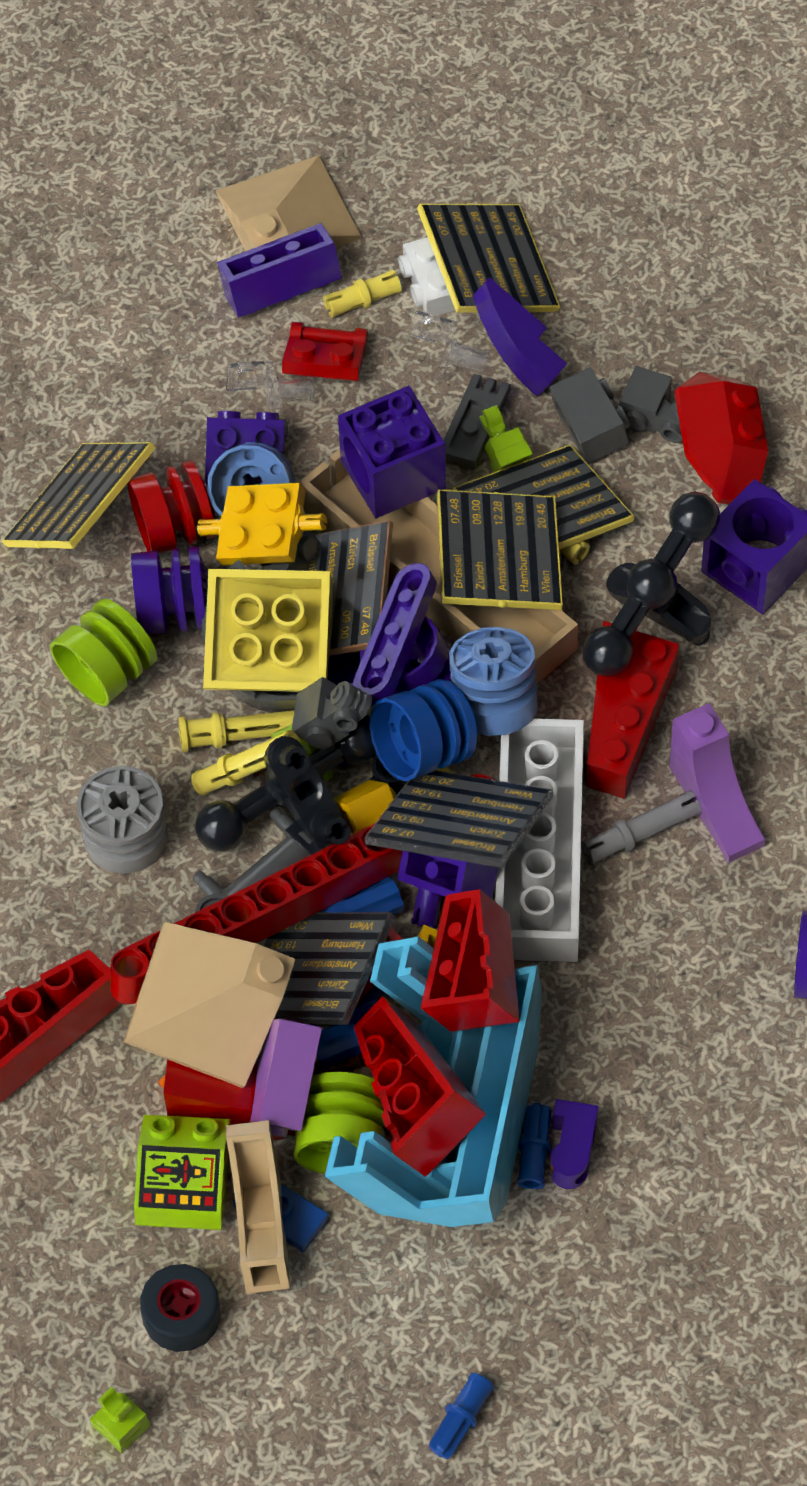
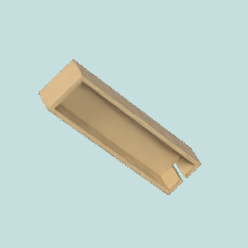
[298,449,578,684]

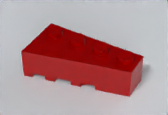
[586,621,680,799]
[0,949,121,1103]
[354,996,486,1177]

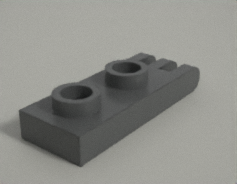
[443,373,511,470]

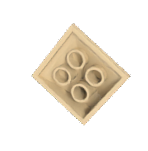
[216,155,361,251]
[123,922,295,1088]

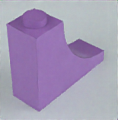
[669,703,765,863]
[250,1019,322,1138]

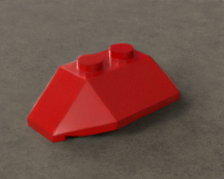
[674,371,768,505]

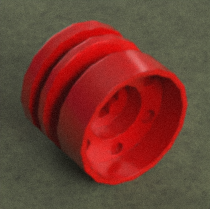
[127,460,216,556]

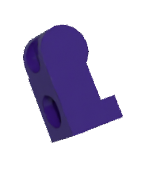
[550,1099,598,1189]

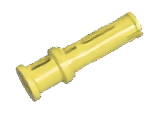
[178,710,295,752]

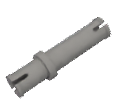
[581,790,702,865]

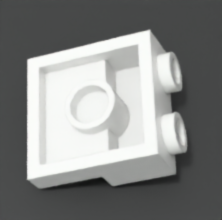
[398,237,455,318]

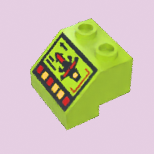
[134,1114,230,1230]

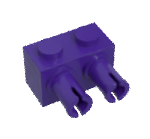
[397,850,498,928]

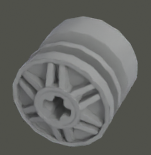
[76,766,169,874]

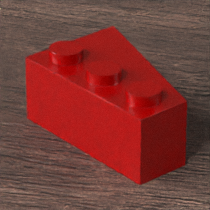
[421,889,520,1032]
[163,1059,295,1140]

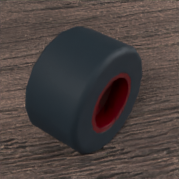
[140,1264,221,1352]

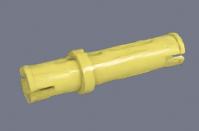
[191,730,301,796]

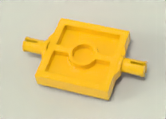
[197,483,327,565]

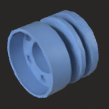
[207,442,295,516]
[449,627,538,736]

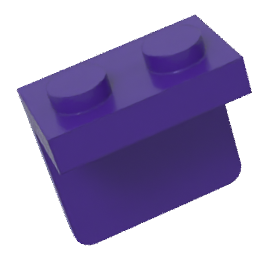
[205,411,288,487]

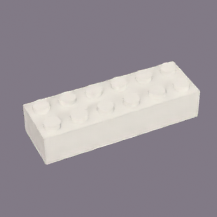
[495,719,584,962]

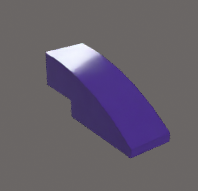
[473,277,567,397]

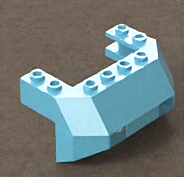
[325,937,542,1227]

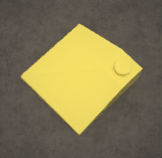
[203,569,333,692]

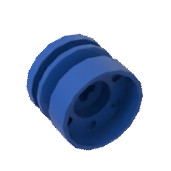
[369,679,478,781]

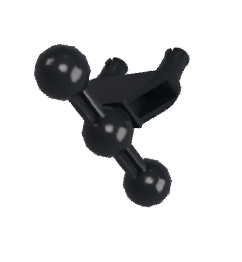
[583,491,720,677]
[195,714,376,852]

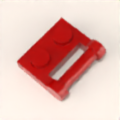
[282,322,368,381]

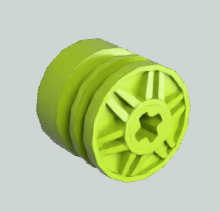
[50,598,158,706]
[293,1072,386,1175]

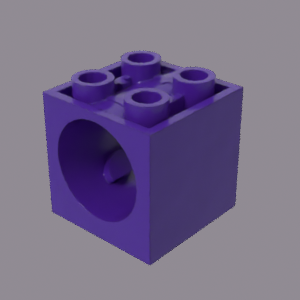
[338,386,446,519]
[701,479,807,615]

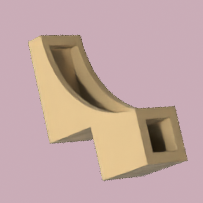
[226,1120,290,1294]

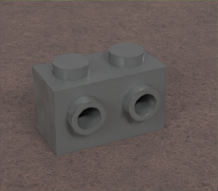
[549,367,630,464]

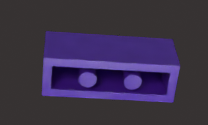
[217,223,342,318]

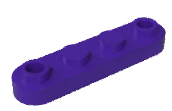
[353,563,437,705]

